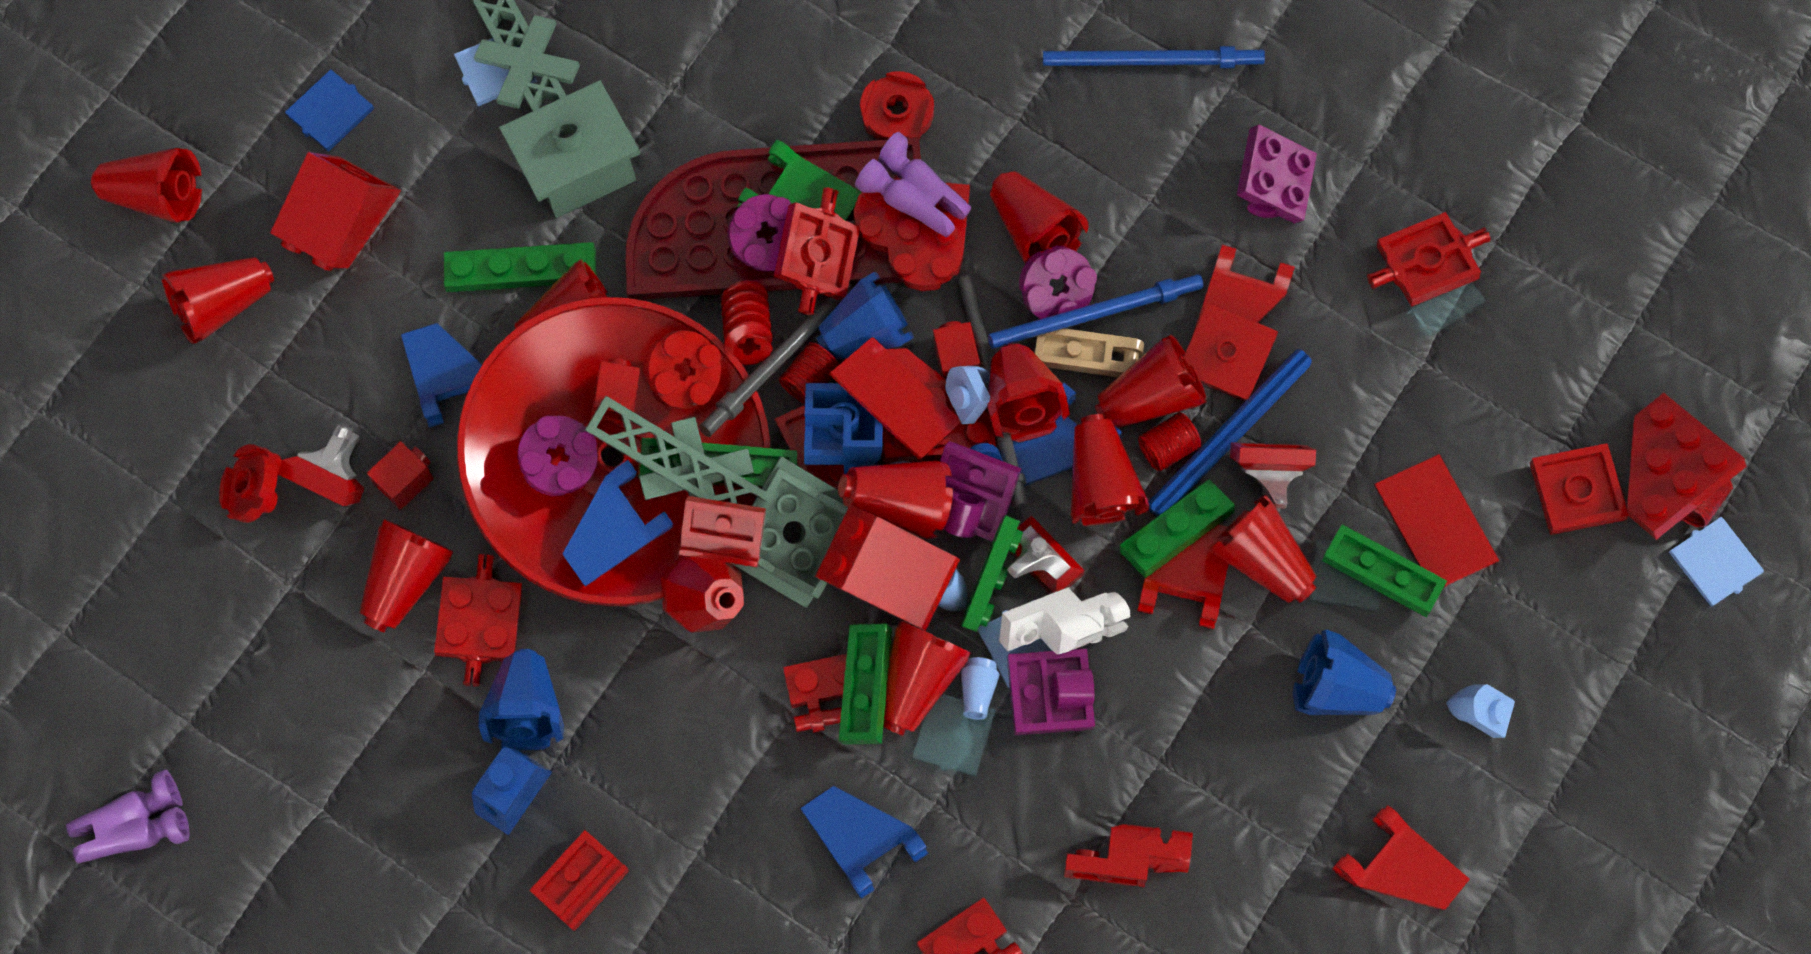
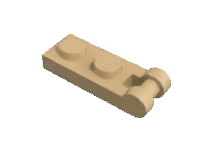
[1035,329,1144,378]

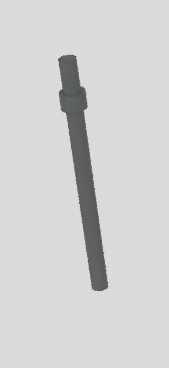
[699,283,854,437]

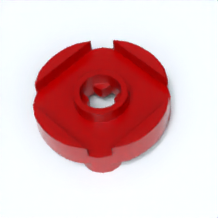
[860,71,934,140]
[643,330,721,409]
[219,444,281,523]

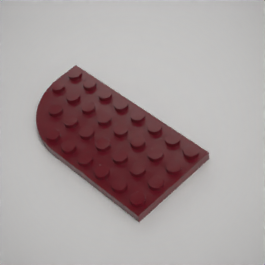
[626,138,921,300]

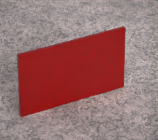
[829,337,961,460]
[1374,454,1500,587]

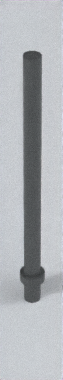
[958,275,1028,509]

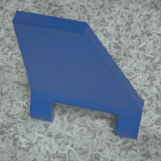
[401,323,482,428]
[1013,383,1122,487]
[562,460,674,587]
[800,786,928,899]

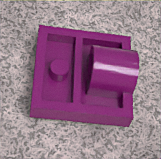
[1236,124,1317,224]
[940,441,1022,541]
[1007,649,1095,735]

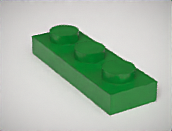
[1120,479,1235,579]
[960,515,1023,632]
[1322,524,1447,618]
[839,623,892,745]

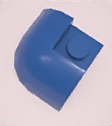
[804,383,883,474]

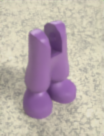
[855,132,971,238]
[66,770,190,863]

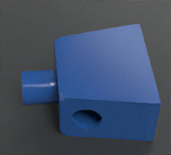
[471,746,552,835]

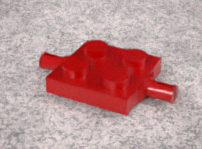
[774,187,860,315]
[1367,212,1490,307]
[434,554,523,687]

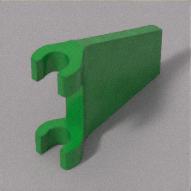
[737,140,862,221]

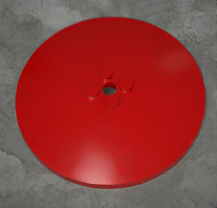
[457,297,770,606]

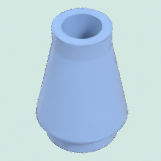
[961,657,1000,720]

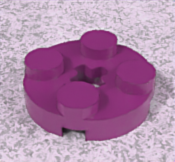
[727,194,791,272]
[1019,246,1097,319]
[517,416,598,496]

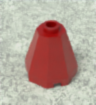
[987,343,1070,442]
[661,555,744,633]

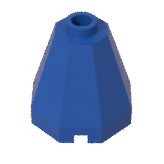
[816,272,914,360]
[1292,629,1396,715]
[478,649,564,750]

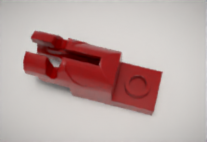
[1064,824,1193,887]

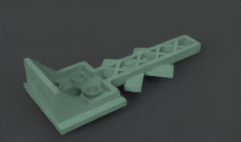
[471,0,641,218]
[585,396,848,608]

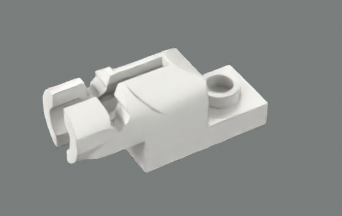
[999,587,1130,655]

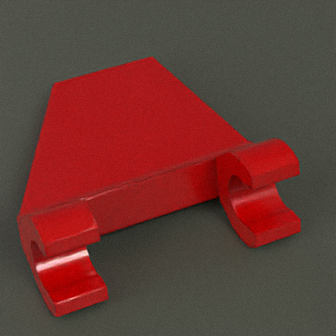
[1193,244,1295,334]
[1137,525,1229,629]
[1332,805,1470,910]

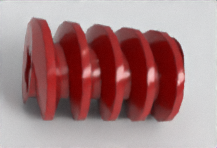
[721,280,773,365]

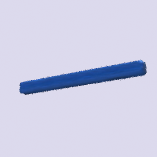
[1148,349,1312,517]

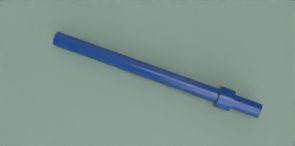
[1043,46,1265,69]
[988,274,1203,349]

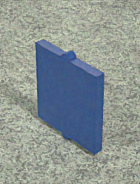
[285,69,374,152]

